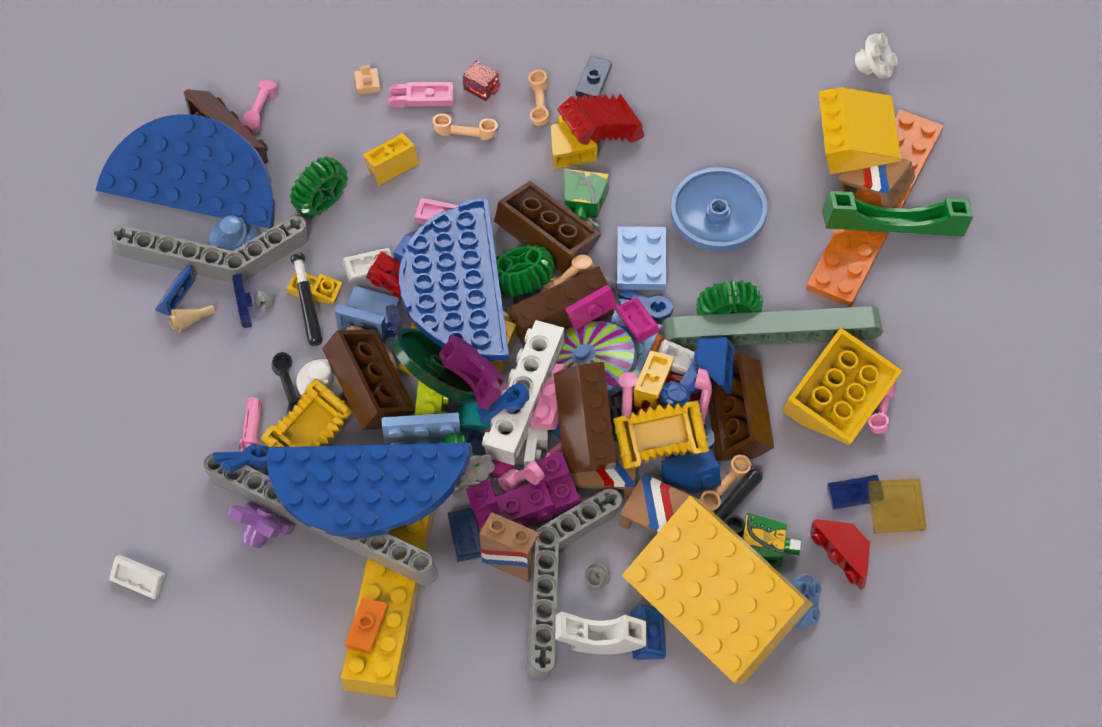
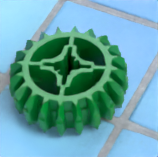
[290,156,348,218]
[496,244,555,297]
[696,280,763,315]

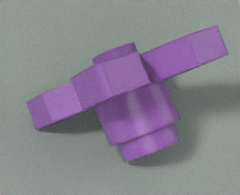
[227,502,295,548]

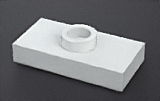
[342,248,393,283]
[659,339,701,376]
[109,554,165,599]

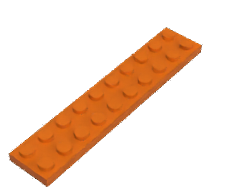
[806,109,944,307]

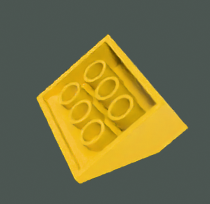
[818,87,901,175]
[781,328,903,445]

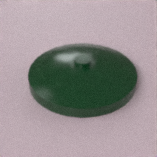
[392,328,476,403]

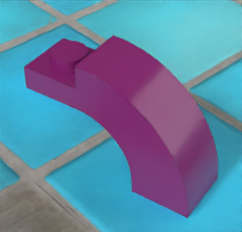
[439,335,504,410]

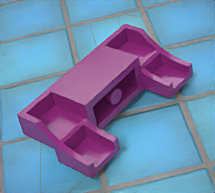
[466,451,582,531]

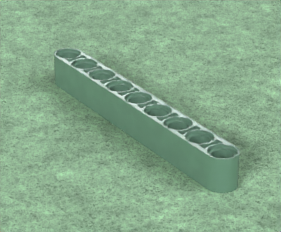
[662,306,883,349]

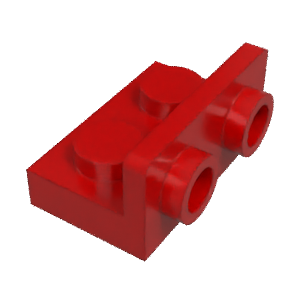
[366,251,402,300]

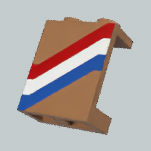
[838,159,915,208]
[571,441,636,499]
[619,473,698,534]
[479,512,539,582]

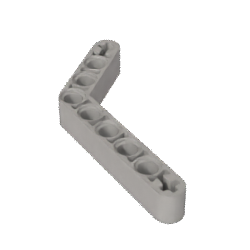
[110,215,308,284]
[527,488,622,681]

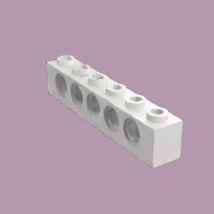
[482,320,564,466]

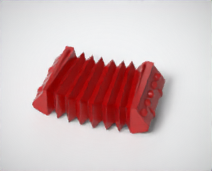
[557,94,644,145]

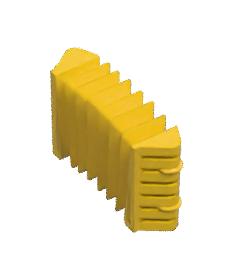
[260,378,353,447]
[613,401,709,469]

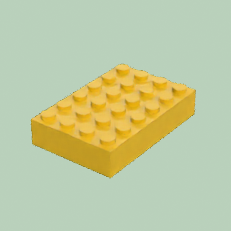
[621,496,813,685]

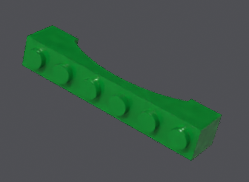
[822,191,973,237]

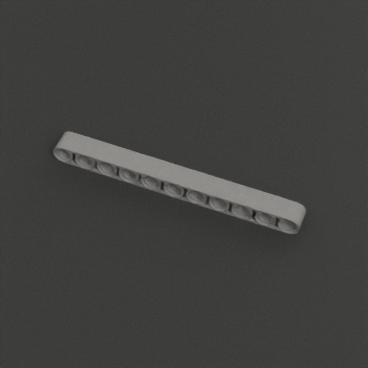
[203,453,438,585]

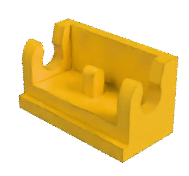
[363,133,419,186]
[634,351,674,409]

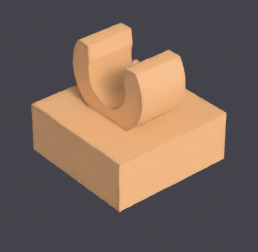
[354,65,380,95]

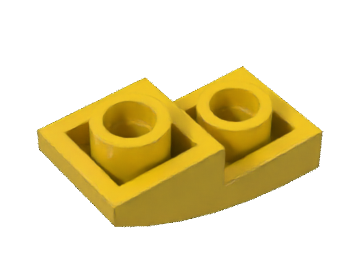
[286,270,342,304]

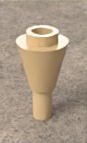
[169,305,215,333]

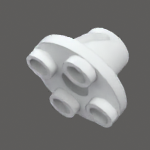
[855,33,898,79]
[296,359,344,399]

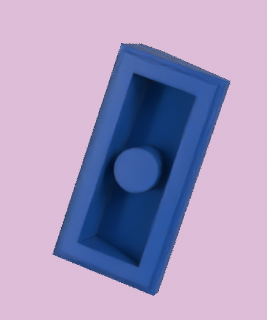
[155,265,195,316]
[630,604,666,660]

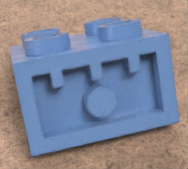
[335,286,400,340]

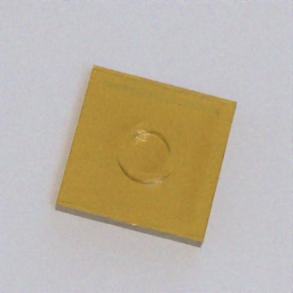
[868,478,927,534]

